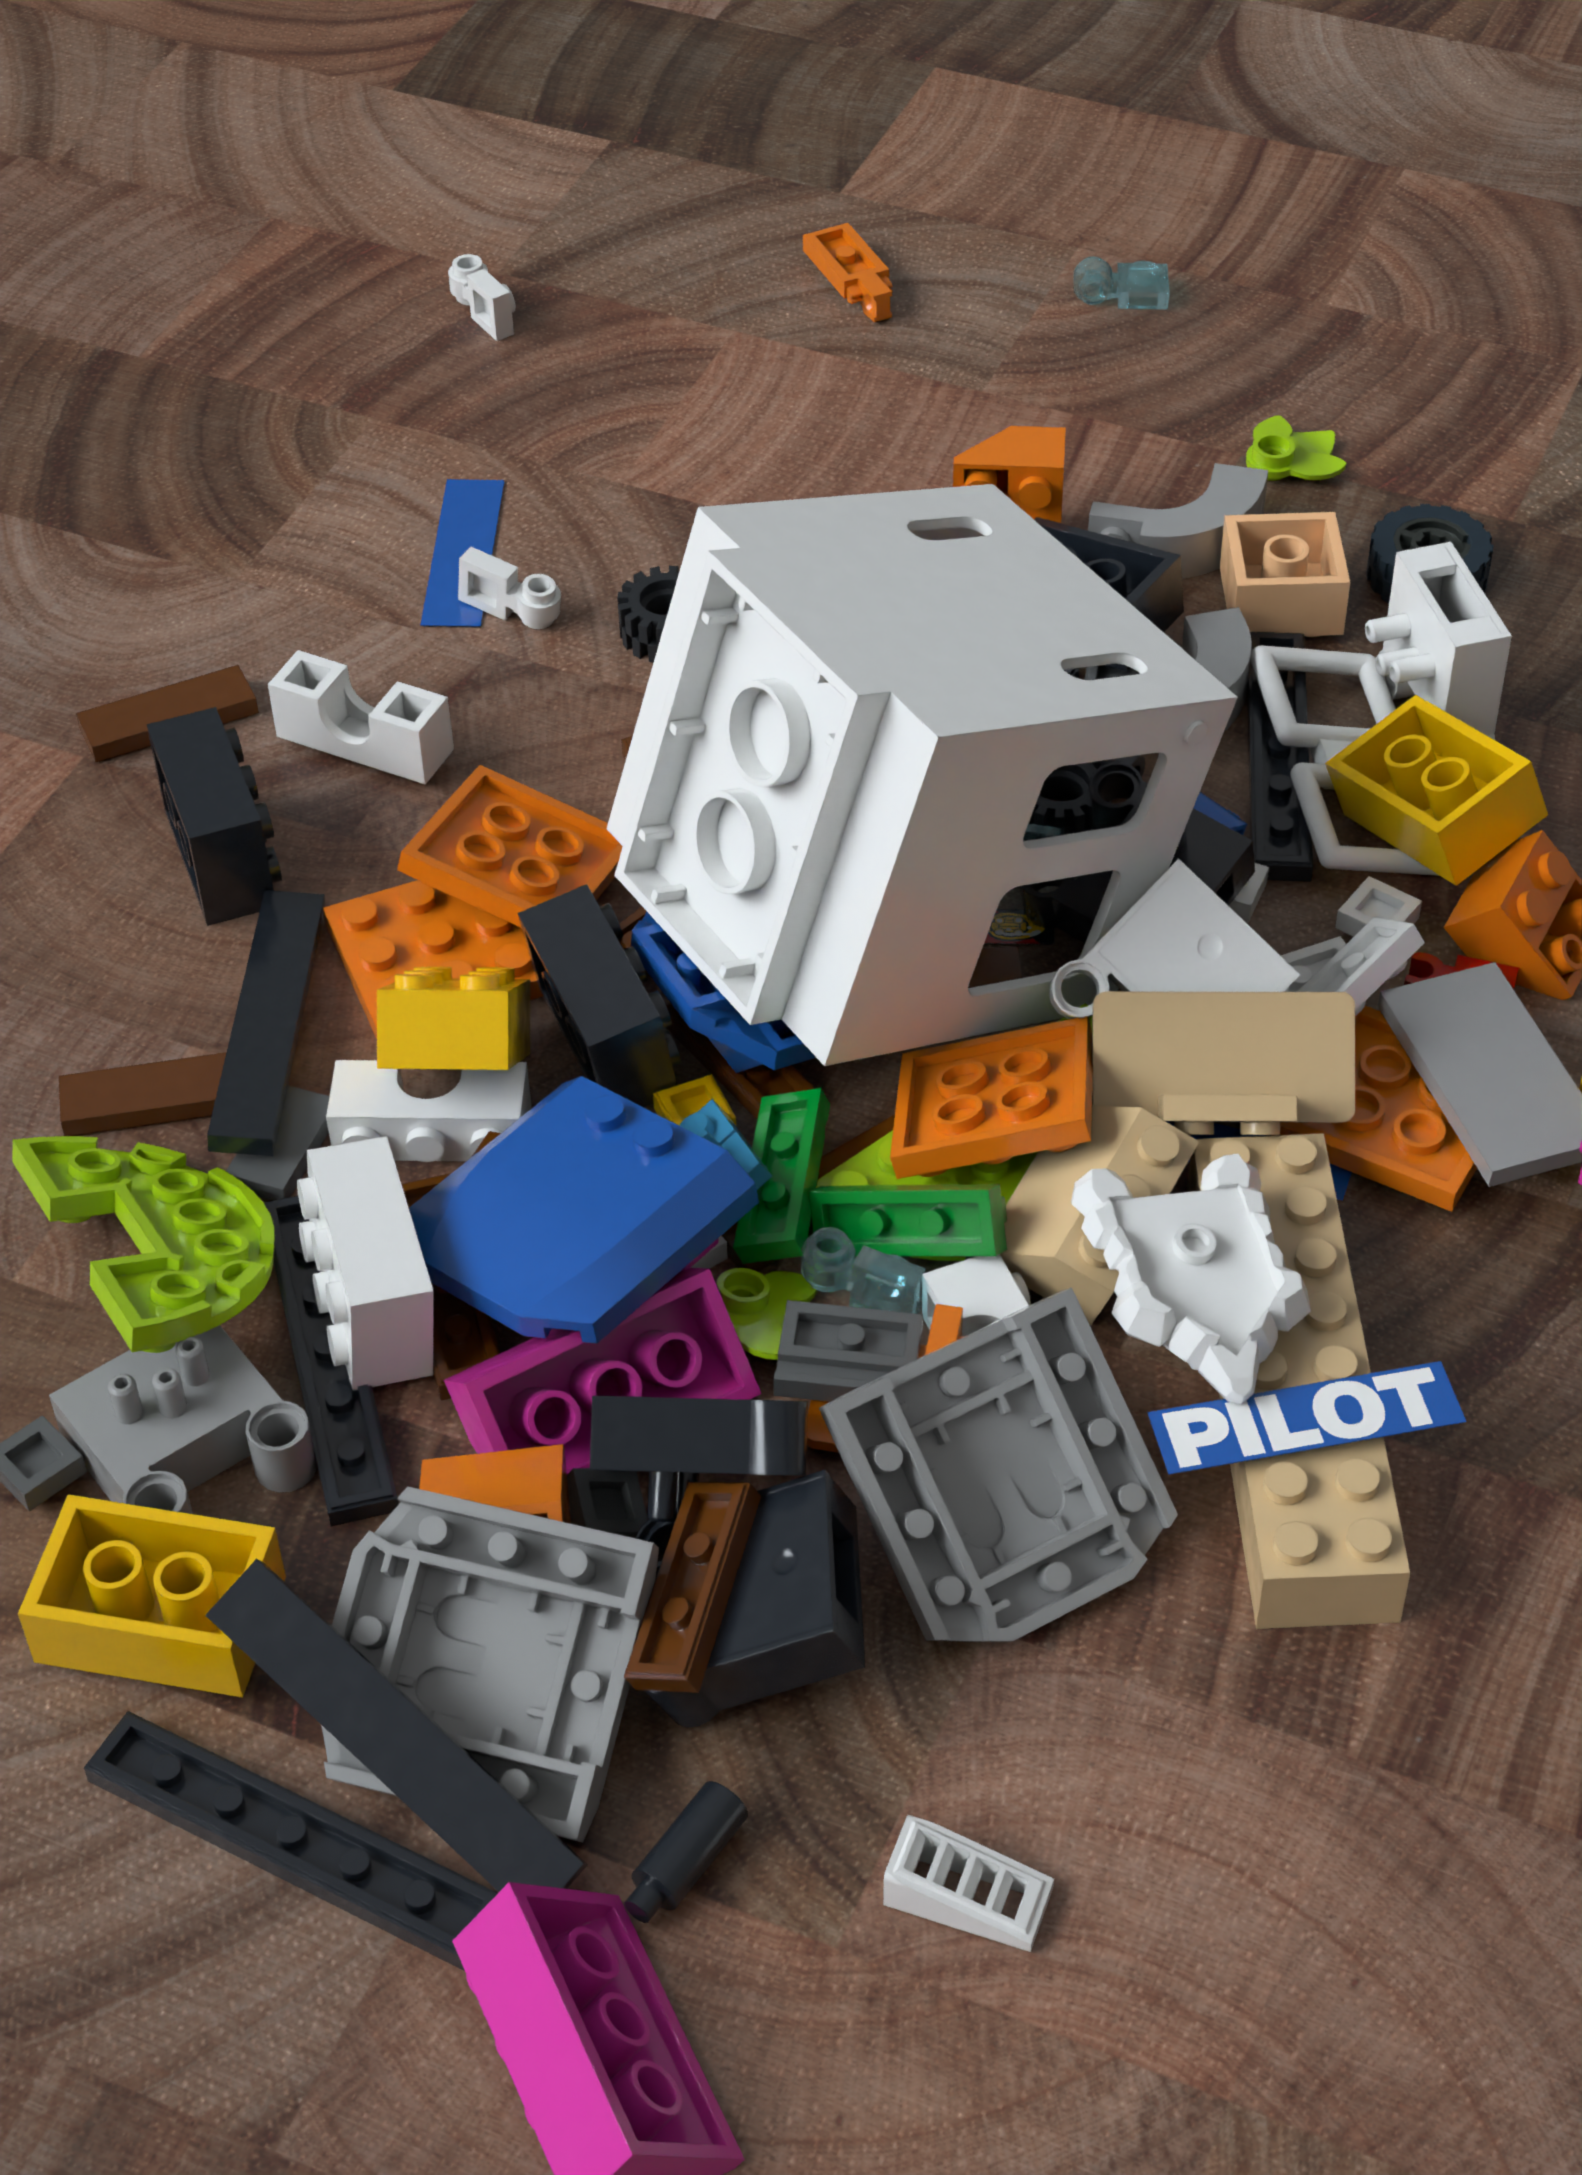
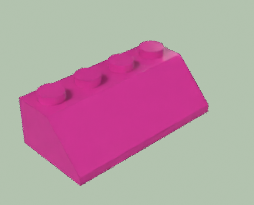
[444,1268,762,1475]
[452,1882,745,2175]

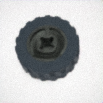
[1366,504,1494,604]

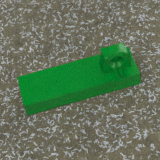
[733,1088,831,1264]
[809,1184,1007,1256]

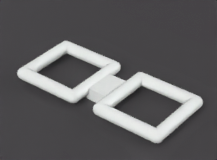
[1250,645,1439,876]

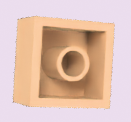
[1220,512,1350,637]

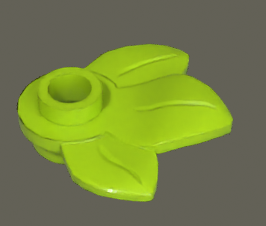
[1246,415,1346,481]
[716,1268,820,1360]

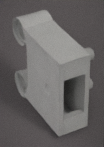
[49,1325,317,1514]

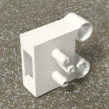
[1365,542,1512,740]
[1049,858,1300,1019]

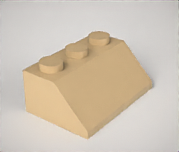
[1000,1105,1199,1325]

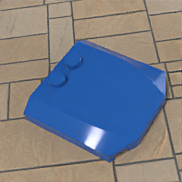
[409,1076,759,1344]

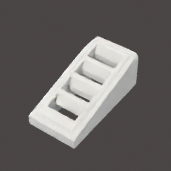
[883,1815,1054,1952]

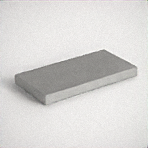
[1378,962,1582,1187]

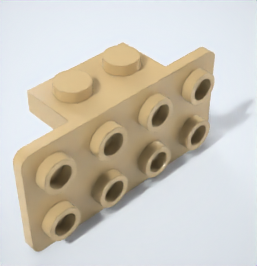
[1092,991,1355,1135]

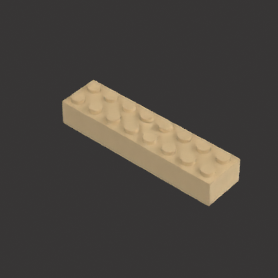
[1187,1133,1410,1629]

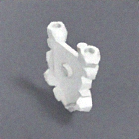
[1071,1154,1311,1404]

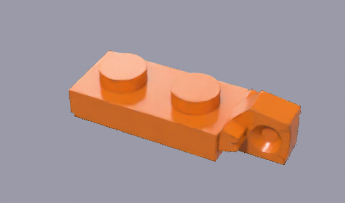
[803,223,893,322]

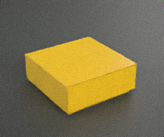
[653,1074,736,1126]

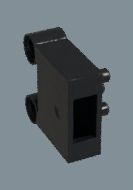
[1019,762,1255,943]
[590,1395,808,1522]
[635,1470,865,1728]

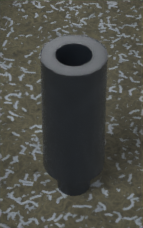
[624,1781,748,1923]

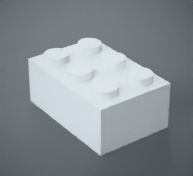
[297,1136,433,1391]

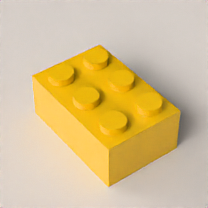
[1325,695,1549,886]
[377,967,530,1070]
[18,1494,286,1698]

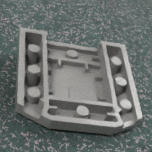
[819,1288,1178,1642]
[321,1486,659,1843]

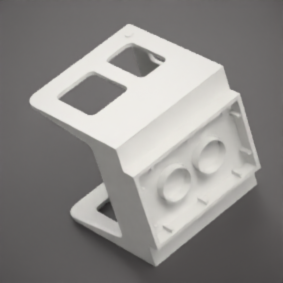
[606,484,1238,1066]

